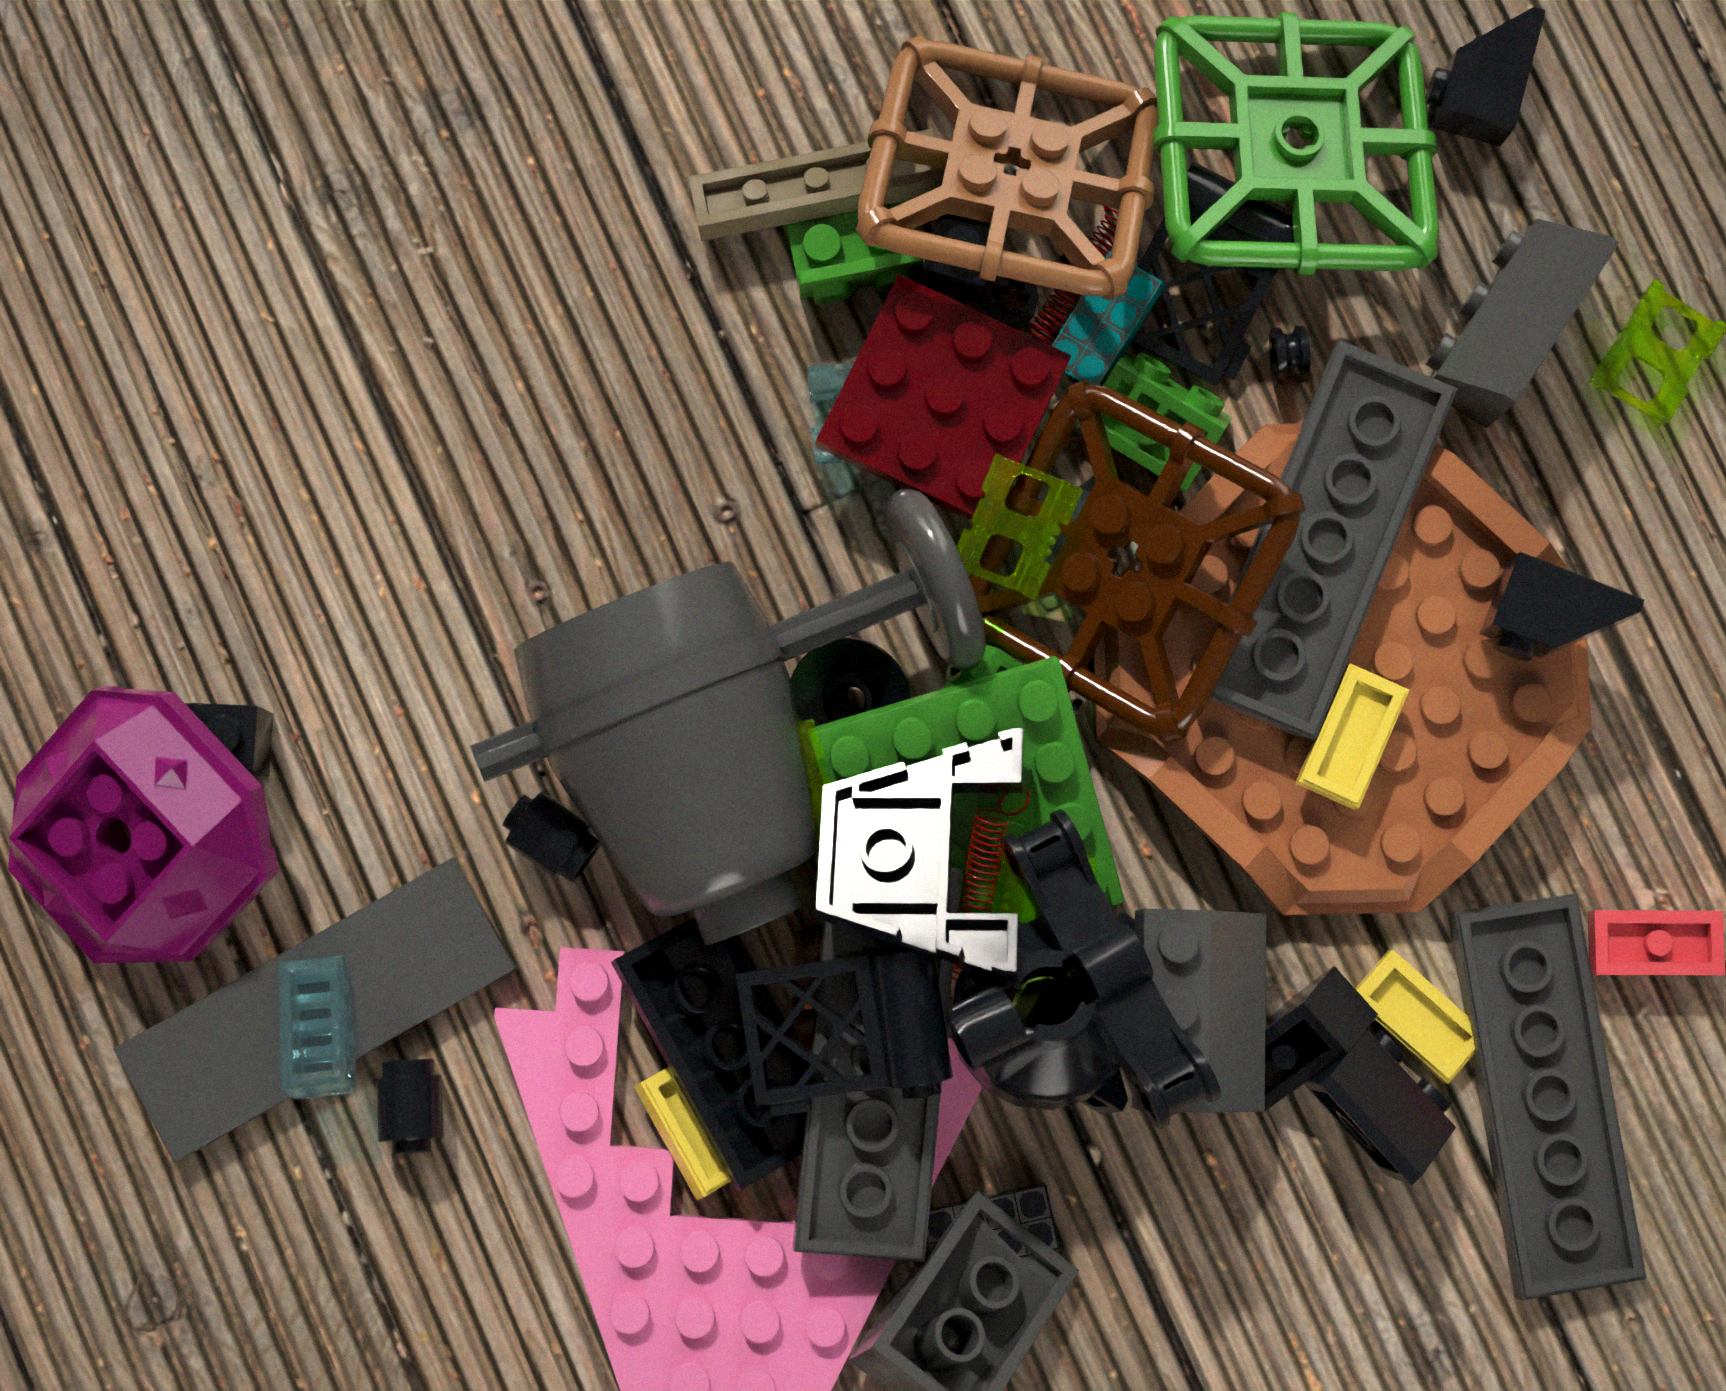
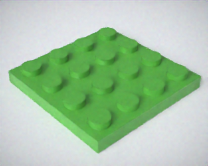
[807,656,1125,924]

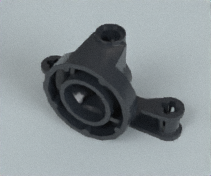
[945,808,1221,1129]

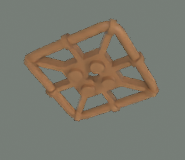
[856,36,1158,300]

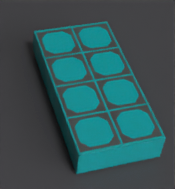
[1052,250,1166,386]

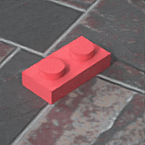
[1588,910,1725,975]

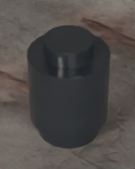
[502,791,601,883]
[376,1059,444,1154]

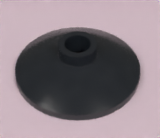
[790,637,911,752]

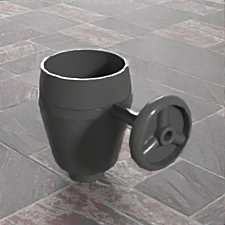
[470,489,986,945]

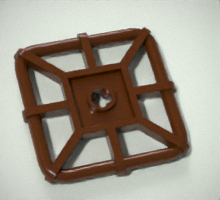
[969,380,1306,742]

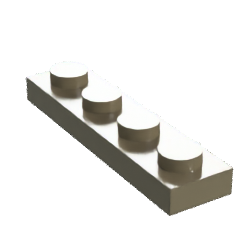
[688,128,944,241]

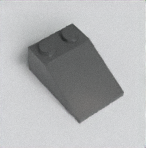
[849,1190,1079,1391]

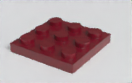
[815,274,1072,529]

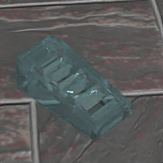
[279,955,356,1099]

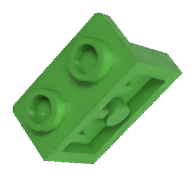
[786,201,924,304]
[1079,353,1232,492]

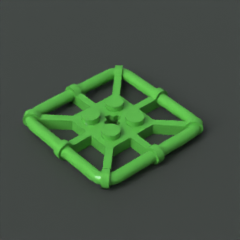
[1153,12,1439,275]

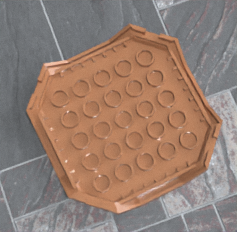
[1093,424,1592,916]

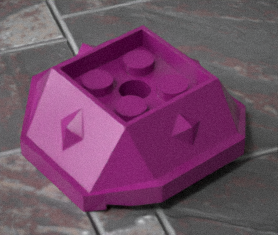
[8,686,279,963]

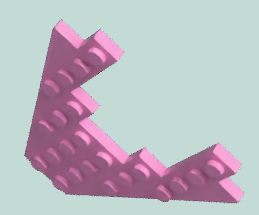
[494,947,982,1391]

